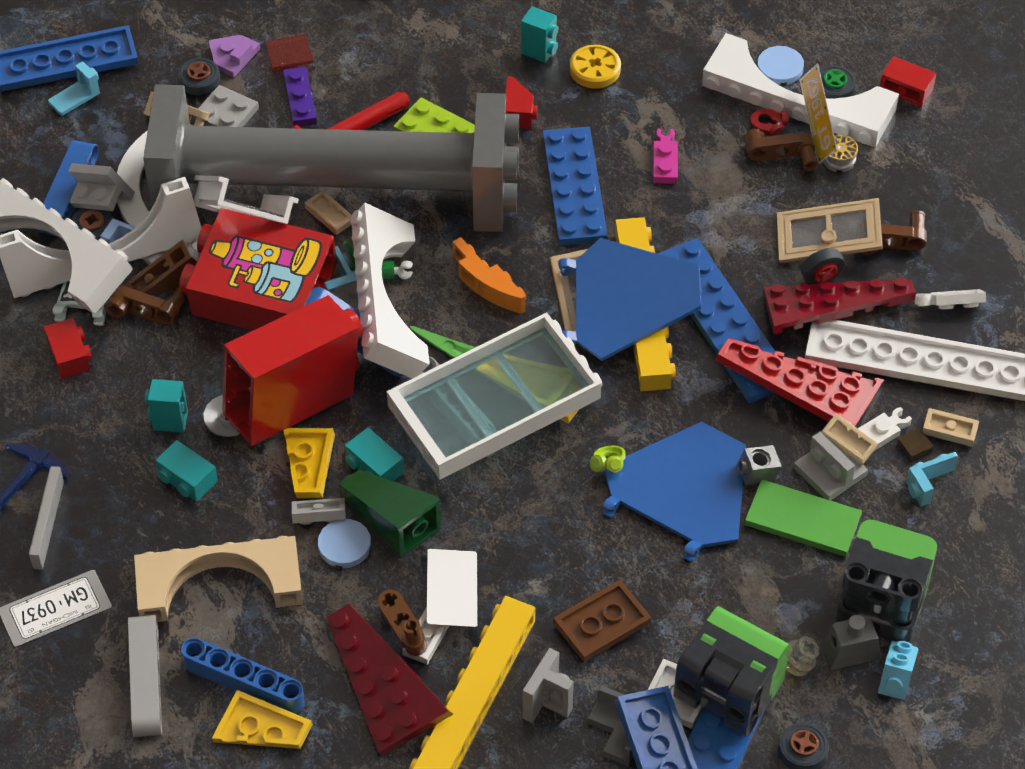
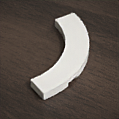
[117,131,149,227]

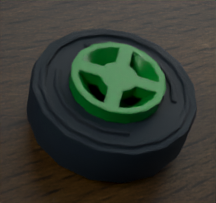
[820,66,856,99]

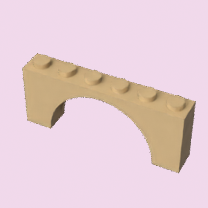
[134,536,303,622]

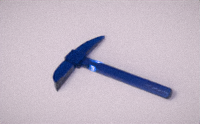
[0,444,68,509]

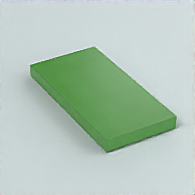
[745,479,862,557]

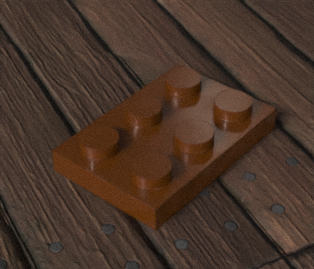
[553,580,651,662]

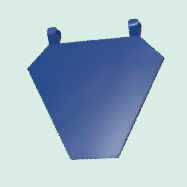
[558,238,701,361]
[602,422,746,562]

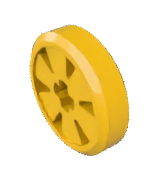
[570,45,621,88]

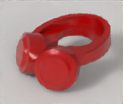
[751,109,789,136]

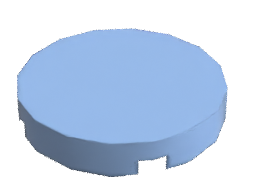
[758,46,804,85]
[318,519,371,568]

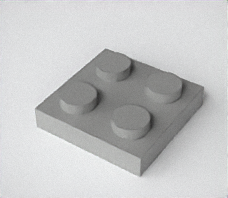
[193,85,259,127]

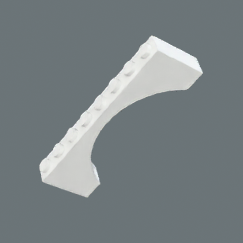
[702,33,899,147]
[0,177,201,298]
[0,178,133,314]
[350,203,429,379]

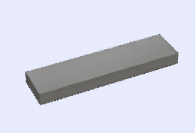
[29,466,64,570]

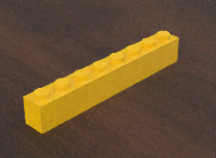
[615,217,676,391]
[409,596,535,769]

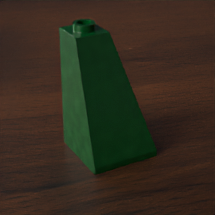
[339,469,441,558]

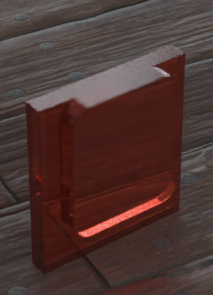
[265,34,314,71]

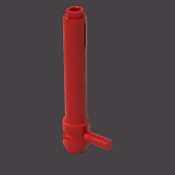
[292,92,410,130]

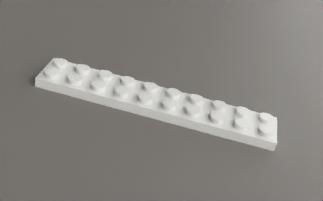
[805,320,1025,401]

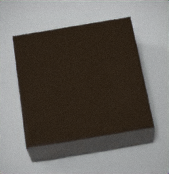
[897,428,934,461]

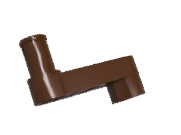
[743,129,818,171]
[856,211,927,255]
[104,286,188,325]
[378,590,427,656]

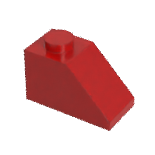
[506,76,538,129]

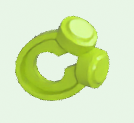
[590,446,626,473]

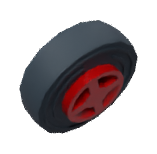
[800,248,845,284]

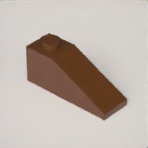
[125,240,200,296]

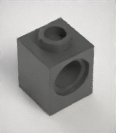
[737,445,782,485]

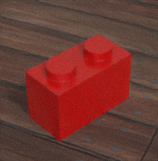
[880,56,936,107]
[44,318,93,379]

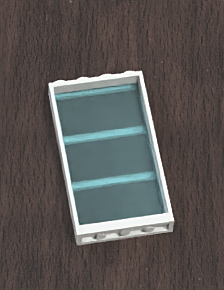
[387,313,602,480]

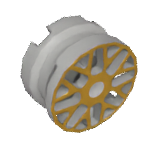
[823,135,858,172]

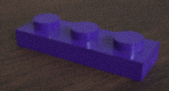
[283,67,317,126]

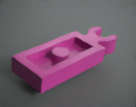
[653,128,678,184]

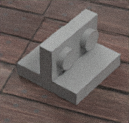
[68,163,135,211]
[793,432,868,501]
[523,648,574,723]

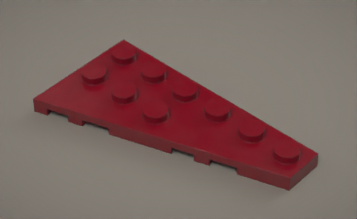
[763,278,916,334]
[326,603,453,756]

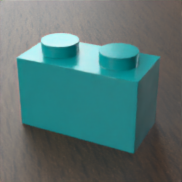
[521,6,559,63]
[145,379,188,433]
[345,428,404,481]
[155,440,218,502]

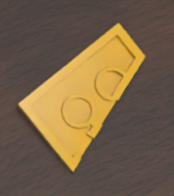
[284,428,335,498]
[212,690,313,749]

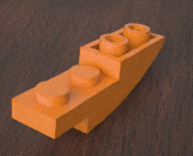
[453,237,526,313]

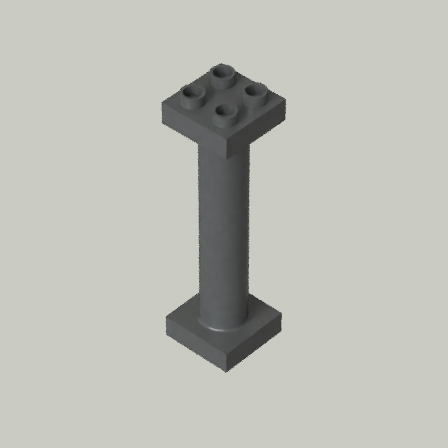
[143,84,519,232]

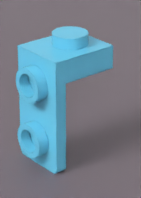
[48,61,100,116]
[324,246,357,301]
[906,452,958,507]
[878,641,918,700]

